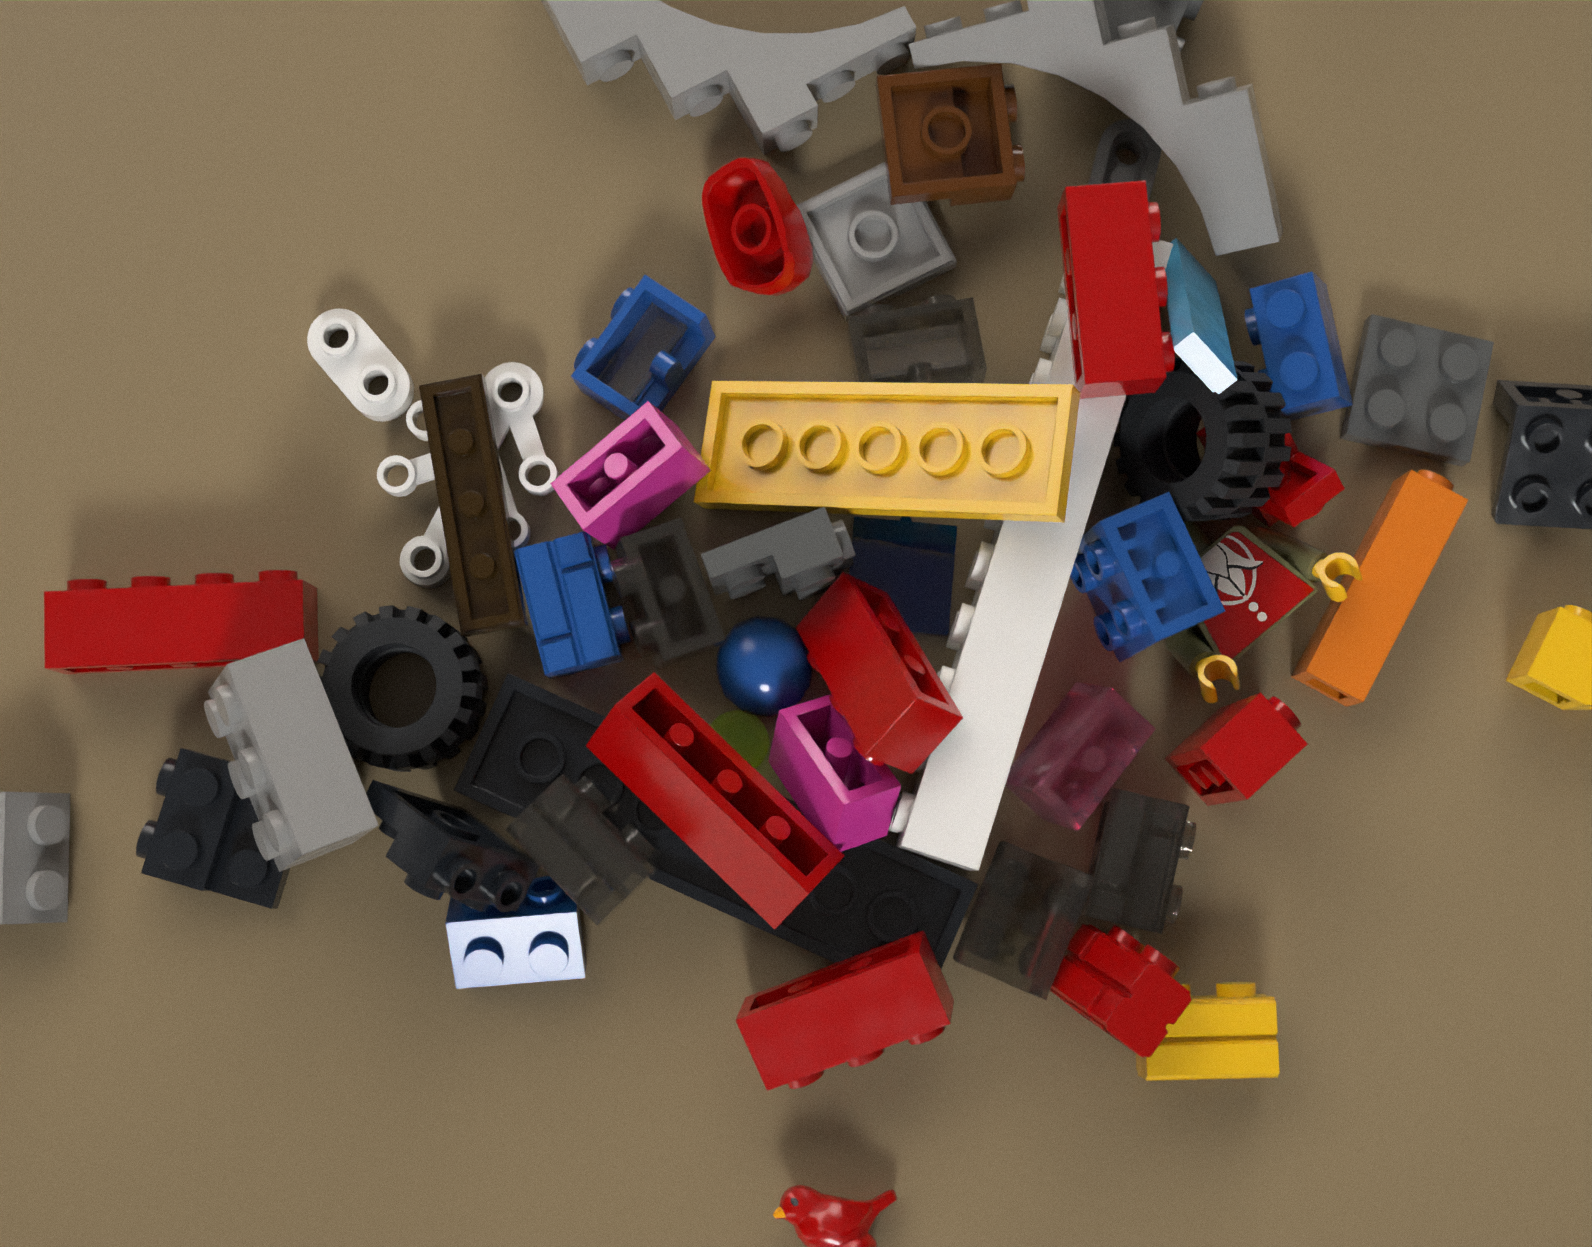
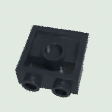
[136,748,290,909]
[366,780,541,912]

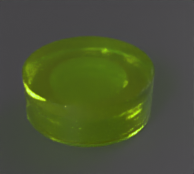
[710,710,769,769]

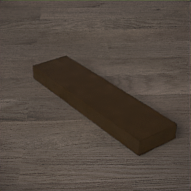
[419,374,528,637]

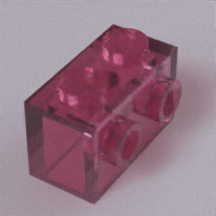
[1005,682,1156,831]

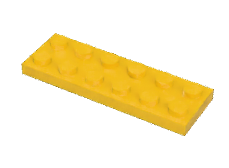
[694,381,1080,523]

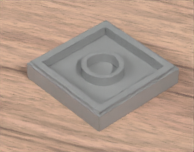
[797,162,957,322]

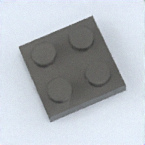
[1340,314,1494,467]

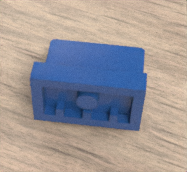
[1070,492,1225,662]

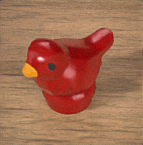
[773,1185,897,1247]

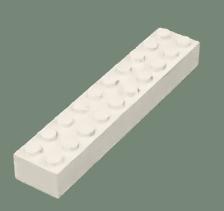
[889,240,1173,871]

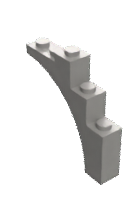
[541,0,916,155]
[909,0,1283,256]

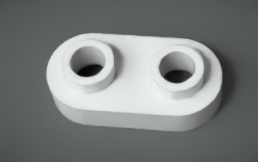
[307,309,414,422]

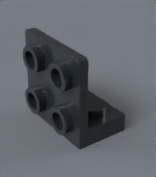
[1491,380,1592,529]

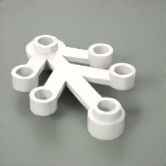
[377,362,559,588]

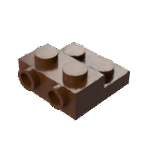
[875,63,1025,206]

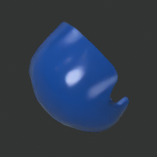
[716,615,812,717]

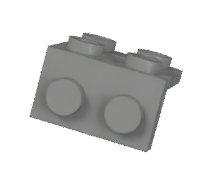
[0,792,70,924]

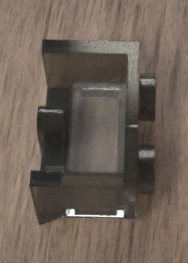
[847,295,987,384]

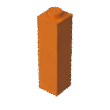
[1291,469,1468,707]

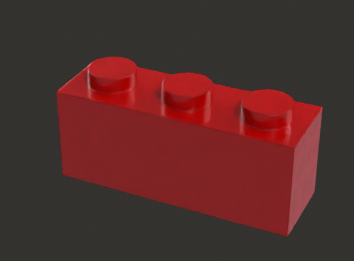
[1057,180,1175,399]
[796,572,963,774]
[1164,692,1308,806]
[735,930,954,1091]

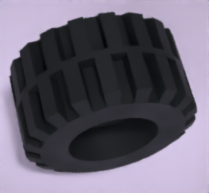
[1114,358,1292,522]
[317,605,488,772]

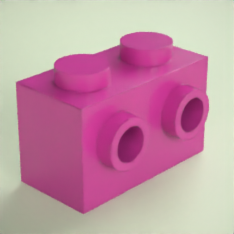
[550,401,711,551]
[768,694,901,852]

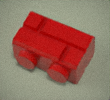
[1042,924,1192,1058]

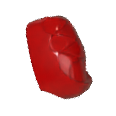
[702,157,814,296]

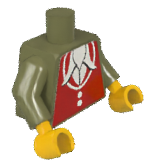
[1164,521,1363,703]

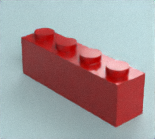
[44,570,319,674]
[586,672,845,930]

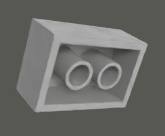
[204,638,379,872]

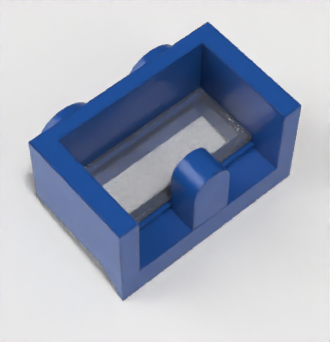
[571,275,716,421]

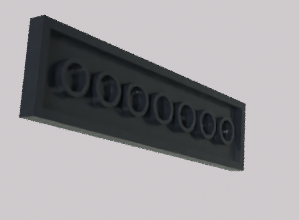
[454,673,978,969]

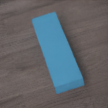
[1165,238,1237,394]

